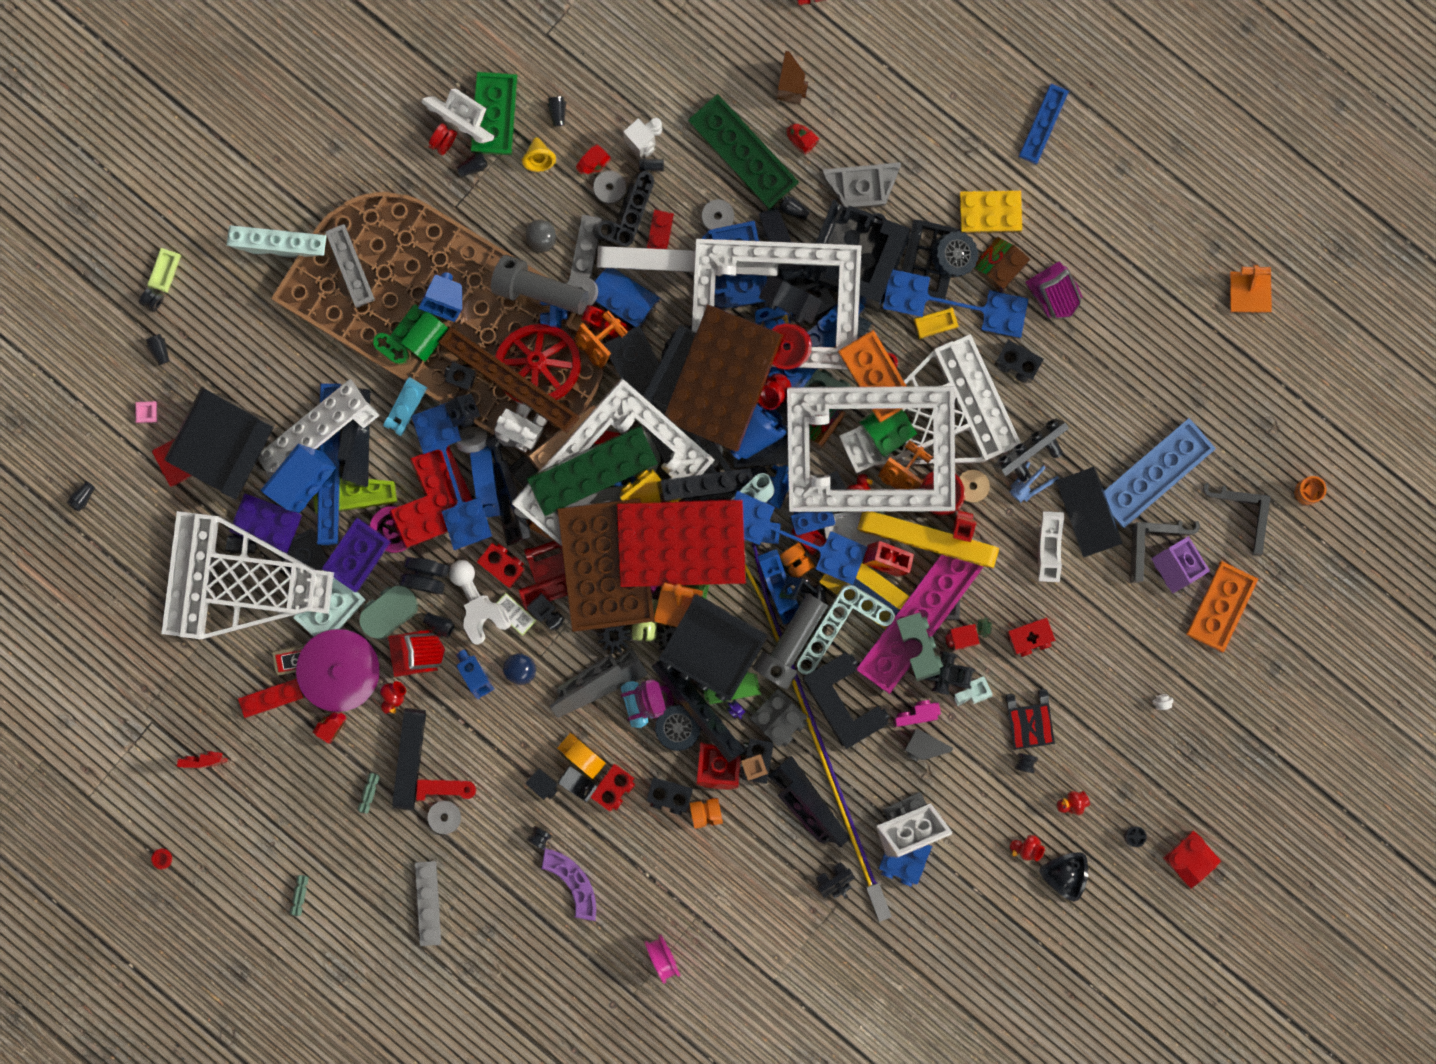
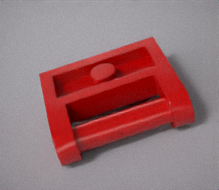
[524,541,565,583]

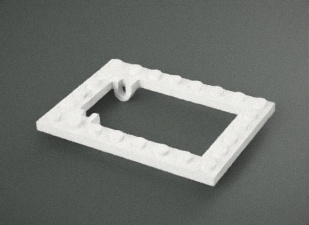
[692,239,861,370]
[512,379,714,546]
[787,386,955,512]

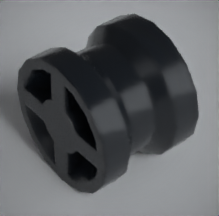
[139,287,164,312]
[1014,753,1038,774]
[527,826,553,850]
[1124,826,1147,847]

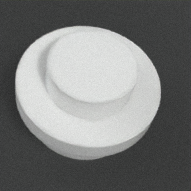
[1152,694,1174,710]

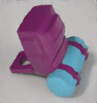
[621,680,674,728]

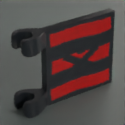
[1005,689,1055,750]

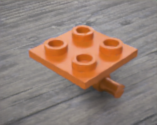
[1230,265,1272,313]
[574,310,628,369]
[878,440,933,489]
[654,583,703,627]

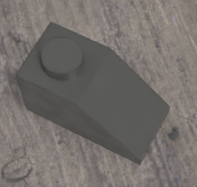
[904,728,953,762]

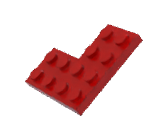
[389,446,473,549]

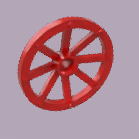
[495,324,581,404]

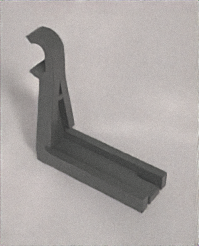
[1204,482,1271,556]
[1130,520,1200,583]

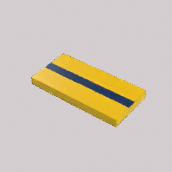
[819,562,910,630]

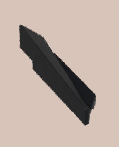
[337,388,371,487]
[768,756,850,848]

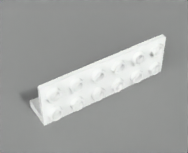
[258,379,379,478]

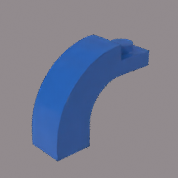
[470,446,501,518]
[757,549,799,625]

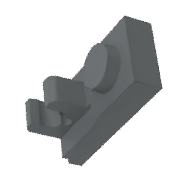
[883,792,927,821]

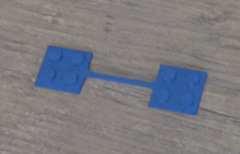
[883,270,1028,338]
[412,402,492,550]
[733,491,868,585]

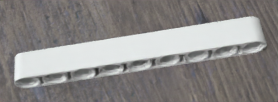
[597,246,778,276]

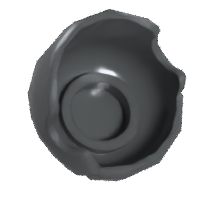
[525,219,556,253]

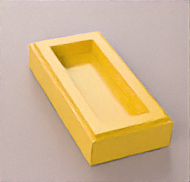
[913,307,959,339]

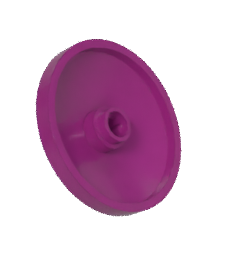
[296,629,380,712]

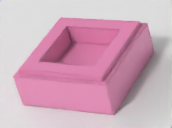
[135,401,158,423]

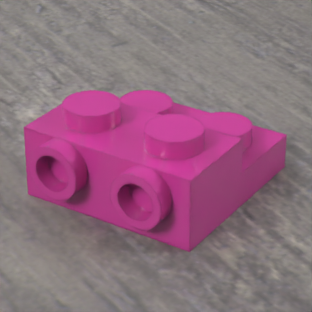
[893,700,941,727]

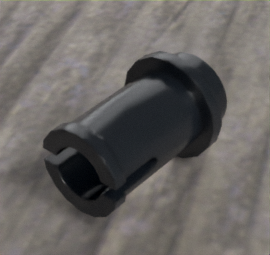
[639,157,664,172]

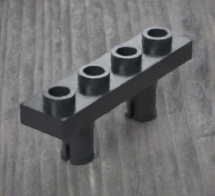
[993,418,1069,482]

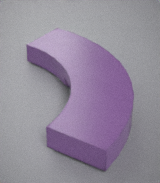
[541,848,596,921]

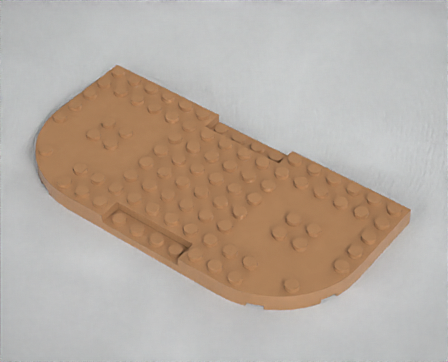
[271,192,604,456]

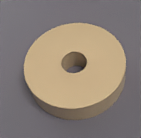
[959,470,990,503]

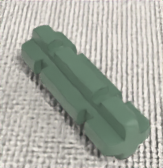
[357,773,380,814]
[290,875,309,916]

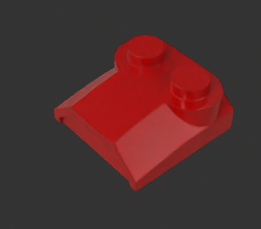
[697,742,741,790]
[1163,830,1221,889]

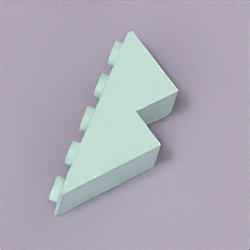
[226,225,326,258]

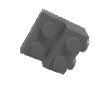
[750,689,808,747]

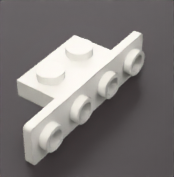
[421,88,494,143]

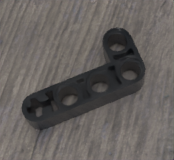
[592,171,654,247]

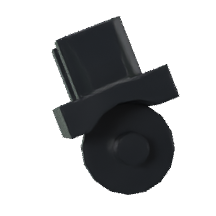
[816,862,855,899]

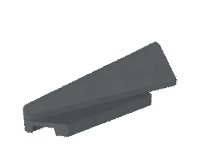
[550,648,648,718]

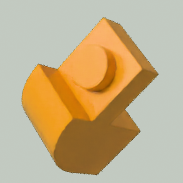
[557,733,606,779]

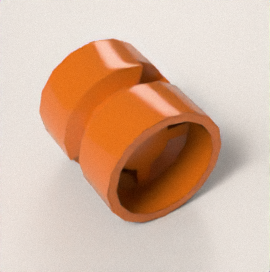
[1294,476,1327,505]
[779,542,816,578]
[690,798,723,829]

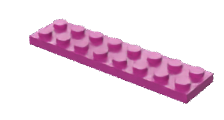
[857,555,984,694]

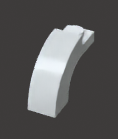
[1038,511,1064,582]

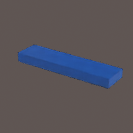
[1018,83,1069,165]

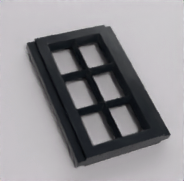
[902,219,961,300]

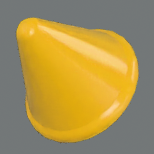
[522,137,556,172]

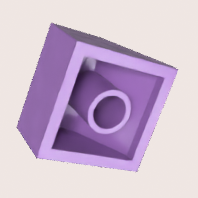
[1151,536,1210,594]

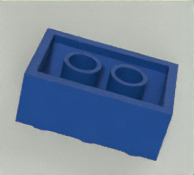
[594,268,660,329]
[261,444,336,513]

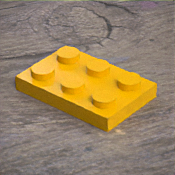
[960,190,1022,233]

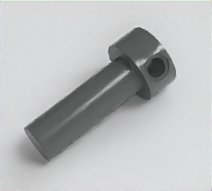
[491,255,589,315]
[752,593,828,690]

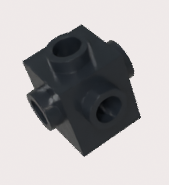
[445,394,481,428]

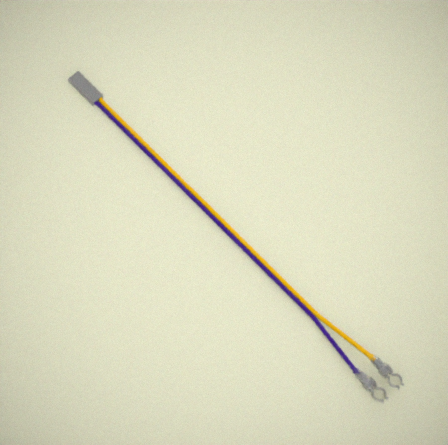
[745,542,892,922]

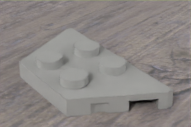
[823,162,901,208]

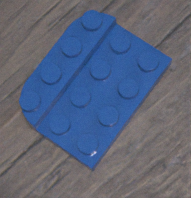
[701,221,767,311]

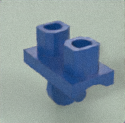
[540,301,570,329]

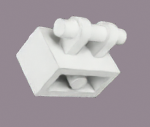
[623,118,662,159]
[494,409,543,452]

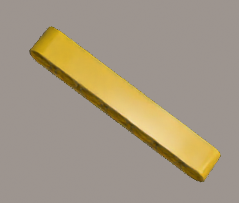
[857,511,999,569]

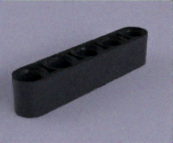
[392,708,426,811]

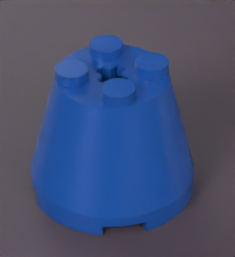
[730,402,788,460]

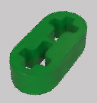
[373,333,409,365]

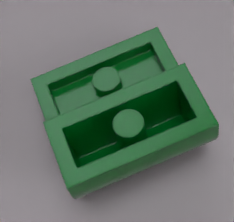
[390,304,449,362]
[858,409,917,457]

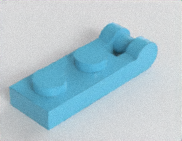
[383,377,427,437]

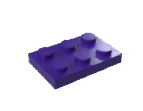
[229,493,302,553]
[322,518,391,592]

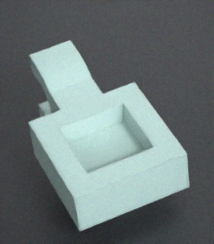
[954,676,993,706]

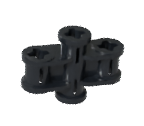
[914,651,976,695]

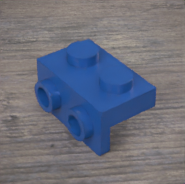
[790,511,836,535]

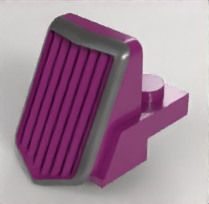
[1025,261,1083,319]

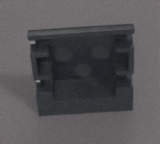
[803,199,910,312]
[164,386,276,500]

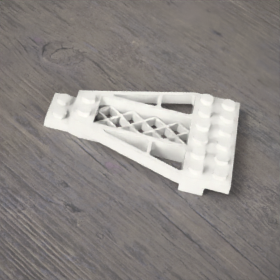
[839,334,1021,474]
[162,511,334,639]

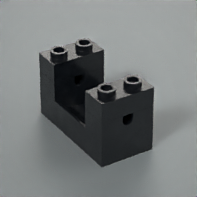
[802,652,890,750]

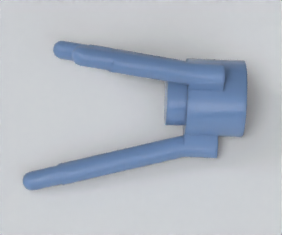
[1009,462,1059,503]

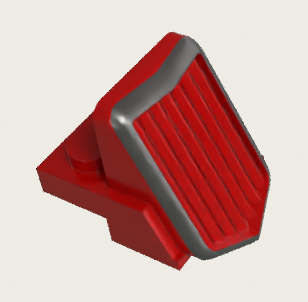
[388,630,446,677]

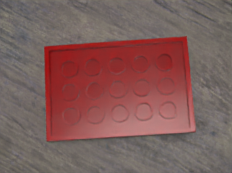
[617,500,746,587]

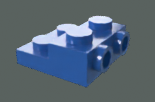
[878,845,932,887]

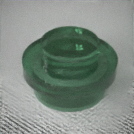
[977,617,992,638]

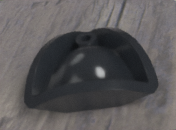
[1039,852,1088,902]

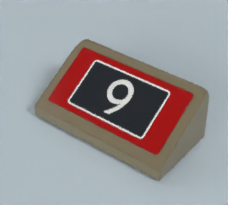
[272,645,305,675]

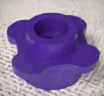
[727,700,745,719]

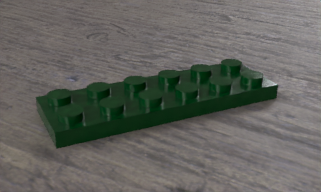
[688,94,799,210]
[527,426,658,516]

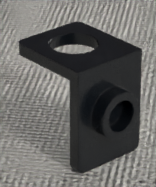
[779,576,817,600]
[558,766,598,802]

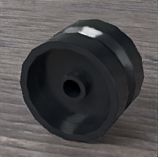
[399,557,449,595]

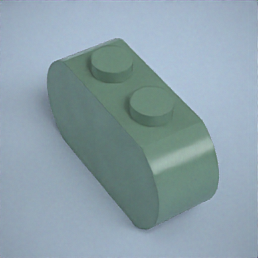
[360,586,418,639]

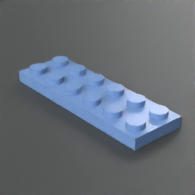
[1104,418,1216,528]

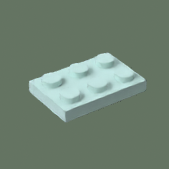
[293,577,366,636]

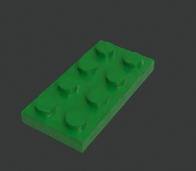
[471,72,518,155]

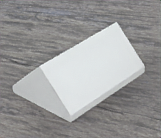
[877,803,952,857]

